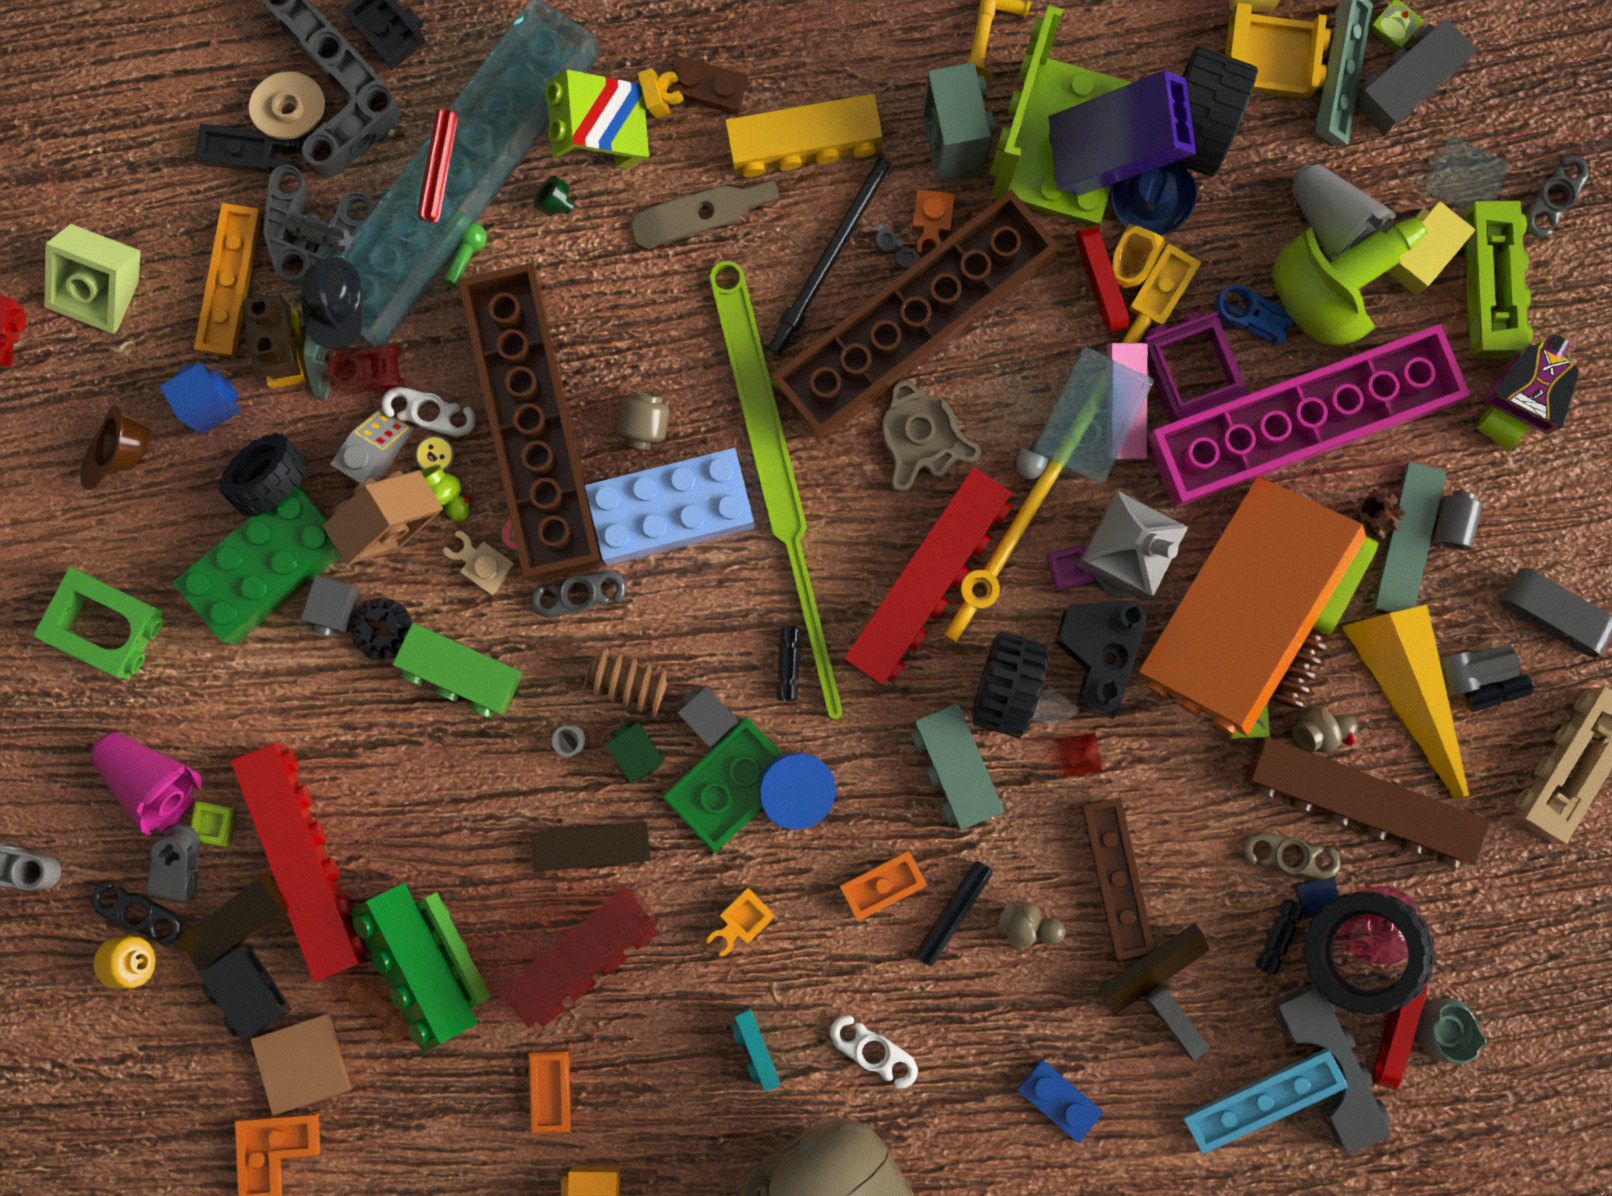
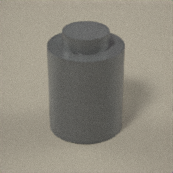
[1433,490,1483,551]

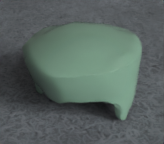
[1416,998,1487,1064]

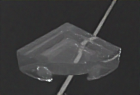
[1032,686,1080,725]

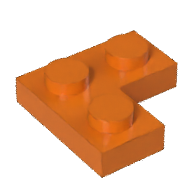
[235,1113,320,1196]

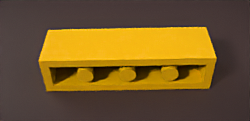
[726,94,883,177]

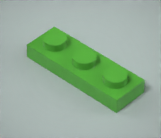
[416,892,491,1009]

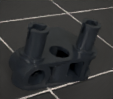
[1054,600,1146,719]

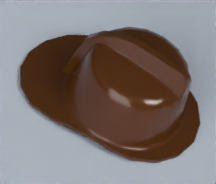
[80,406,151,490]

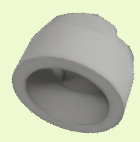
[1016,448,1049,479]
[552,725,585,757]

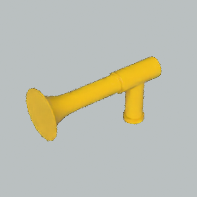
[966,0,1031,84]

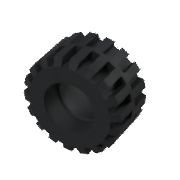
[972,631,1049,739]

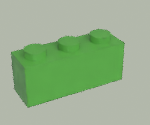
[392,623,524,718]

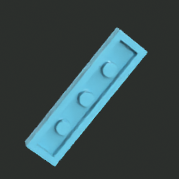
[1184,1047,1348,1154]

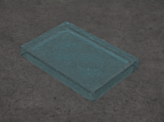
[1033,346,1154,485]

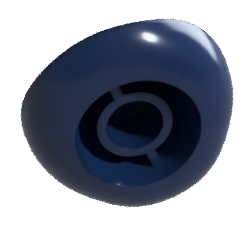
[1111,163,1197,236]

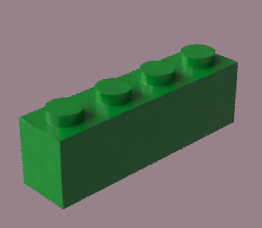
[350,883,478,1053]

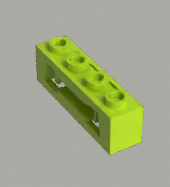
[1463,201,1533,359]

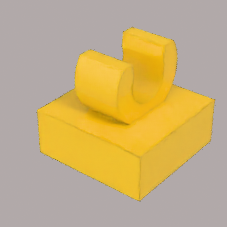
[638,68,684,119]

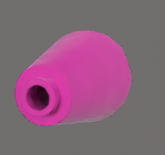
[91,733,202,835]

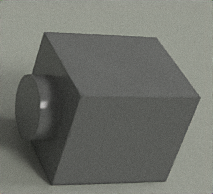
[301,575,361,637]
[678,686,739,749]

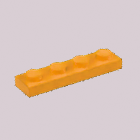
[194,203,263,358]

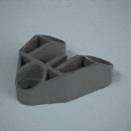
[263,165,378,286]

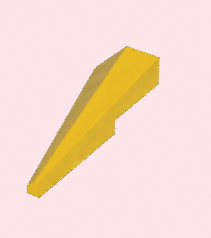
[1341,604,1469,799]

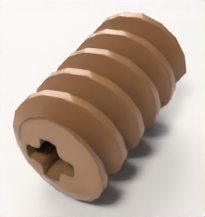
[582,647,669,718]

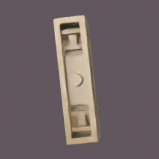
[1512,686,1612,844]

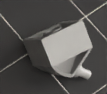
[1076,491,1188,602]

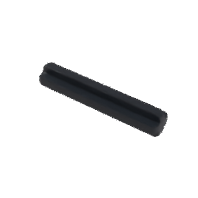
[915,861,993,966]

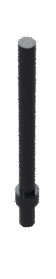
[767,157,891,356]

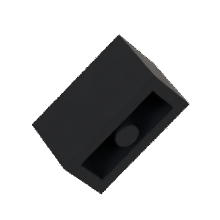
[199,945,293,1041]

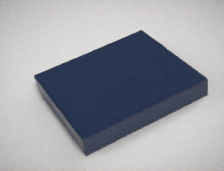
[1295,876,1339,919]

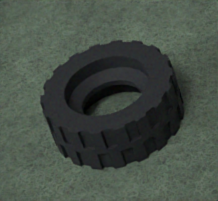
[219,433,308,517]

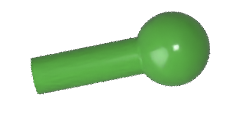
[443,222,487,288]

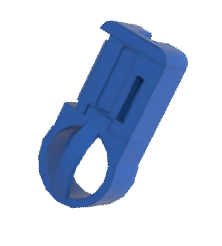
[1213,284,1293,347]

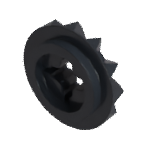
[349,597,412,659]

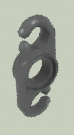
[1525,155,1589,238]
[530,571,626,618]

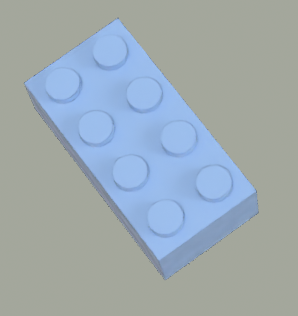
[584,448,755,566]

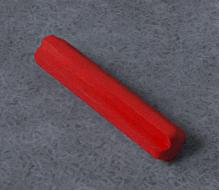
[417,109,458,223]

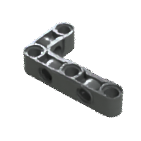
[262,0,401,178]

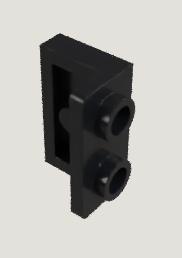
[341,0,426,70]

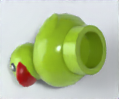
[420,465,473,522]

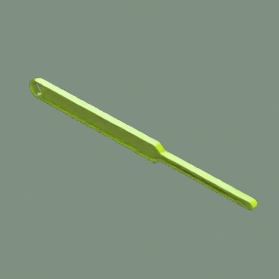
[710,261,843,720]

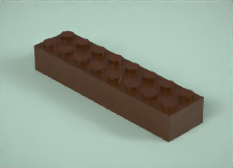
[771,189,1060,444]
[458,263,605,583]

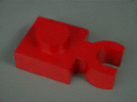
[0,296,26,368]

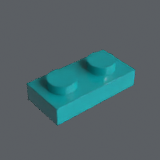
[731,1007,780,1092]

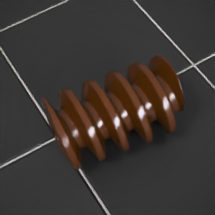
[1270,627,1332,709]

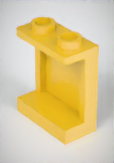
[1225,2,1331,100]

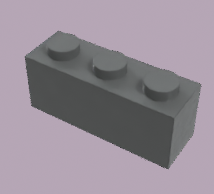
[1355,18,1478,135]

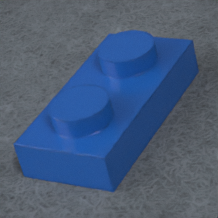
[1016,1058,1104,1143]

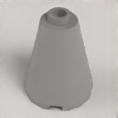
[1291,164,1396,262]

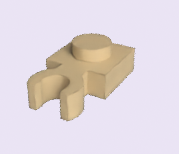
[443,531,516,596]

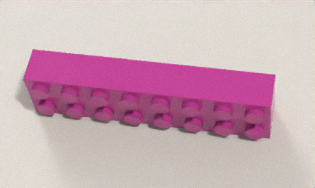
[1147,324,1470,509]

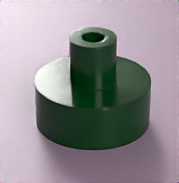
[534,176,574,216]

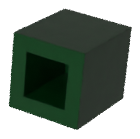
[606,721,666,784]

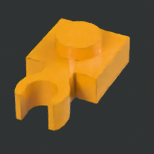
[707,887,776,957]

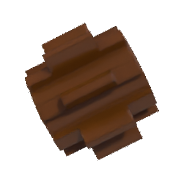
[1352,489,1405,539]

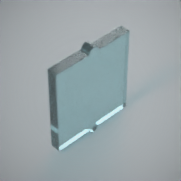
[1424,135,1511,210]

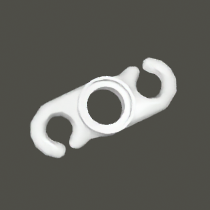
[381,387,476,437]
[830,1015,918,1089]

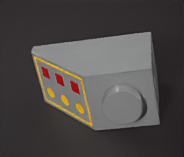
[330,408,414,484]

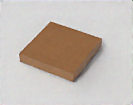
[250,1013,352,1116]

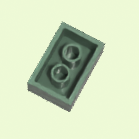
[921,62,995,183]

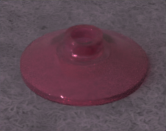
[1343,886,1421,965]

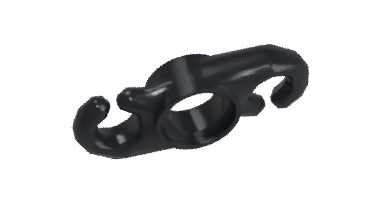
[91,881,182,946]

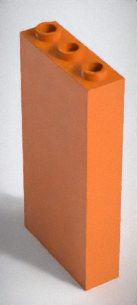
[1139,476,1366,736]

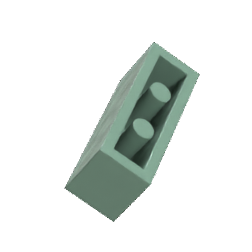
[910,703,1005,830]

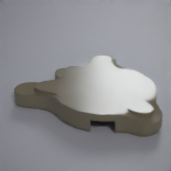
[882,381,981,493]

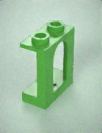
[33,566,164,680]

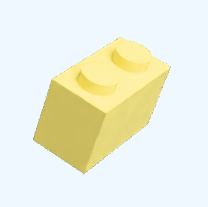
[1386,201,1475,296]

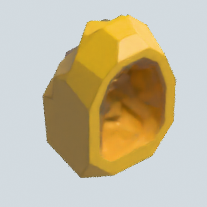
[1112,224,1165,288]

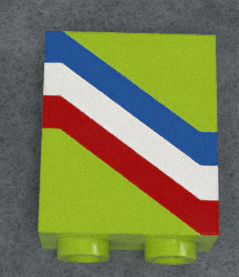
[545,69,649,169]

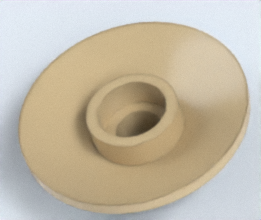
[249,72,325,140]

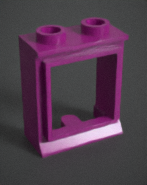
[1142,311,1251,424]

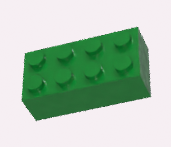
[172,486,341,646]

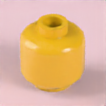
[93,936,156,989]

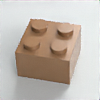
[323,470,443,565]

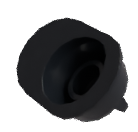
[299,258,364,350]

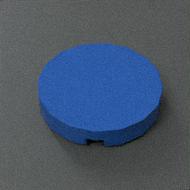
[758,752,836,830]

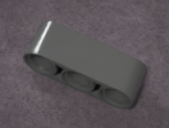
[1500,568,1612,658]

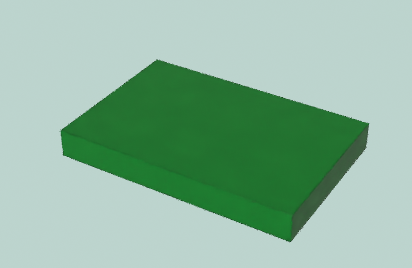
[661,717,781,854]

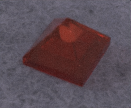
[1057,733,1103,777]

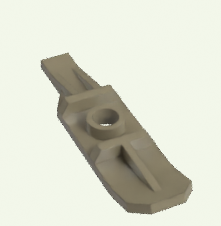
[631,180,780,250]

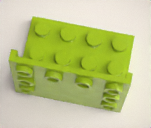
[989,5,1133,228]

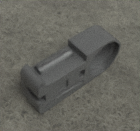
[1143,984,1210,1062]

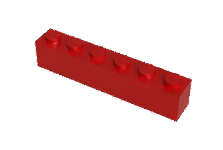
[843,467,1012,687]
[231,743,368,982]

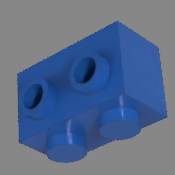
[159,362,241,435]

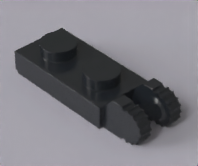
[194,124,304,174]

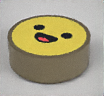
[415,436,456,473]

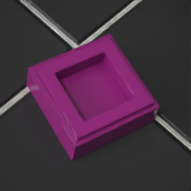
[1045,544,1094,592]

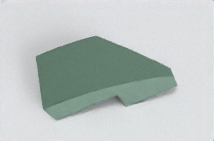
[303,332,336,400]

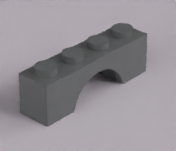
[1269,983,1391,1155]

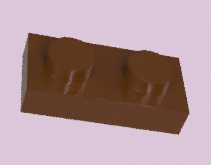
[667,55,749,115]

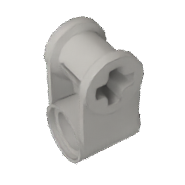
[0,842,61,890]

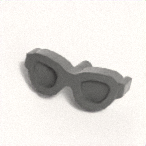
[875,224,922,270]

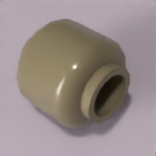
[617,392,670,449]

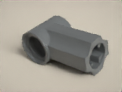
[1439,644,1521,697]

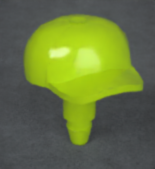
[1272,216,1428,347]

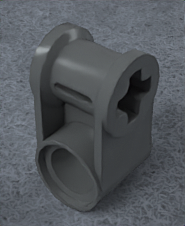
[147,824,200,904]

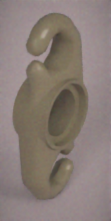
[1243,832,1341,880]

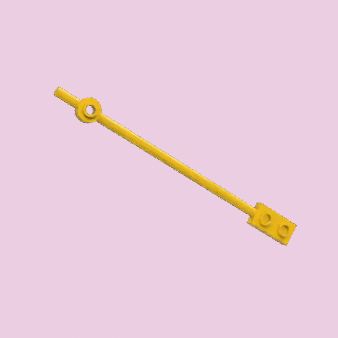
[944,243,1202,643]

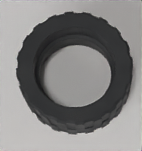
[1172,46,1258,177]
[1303,892,1436,1015]

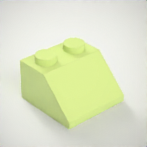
[44,224,140,334]

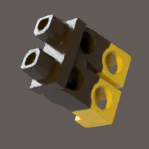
[242,294,309,389]

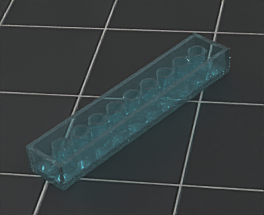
[338,0,601,352]

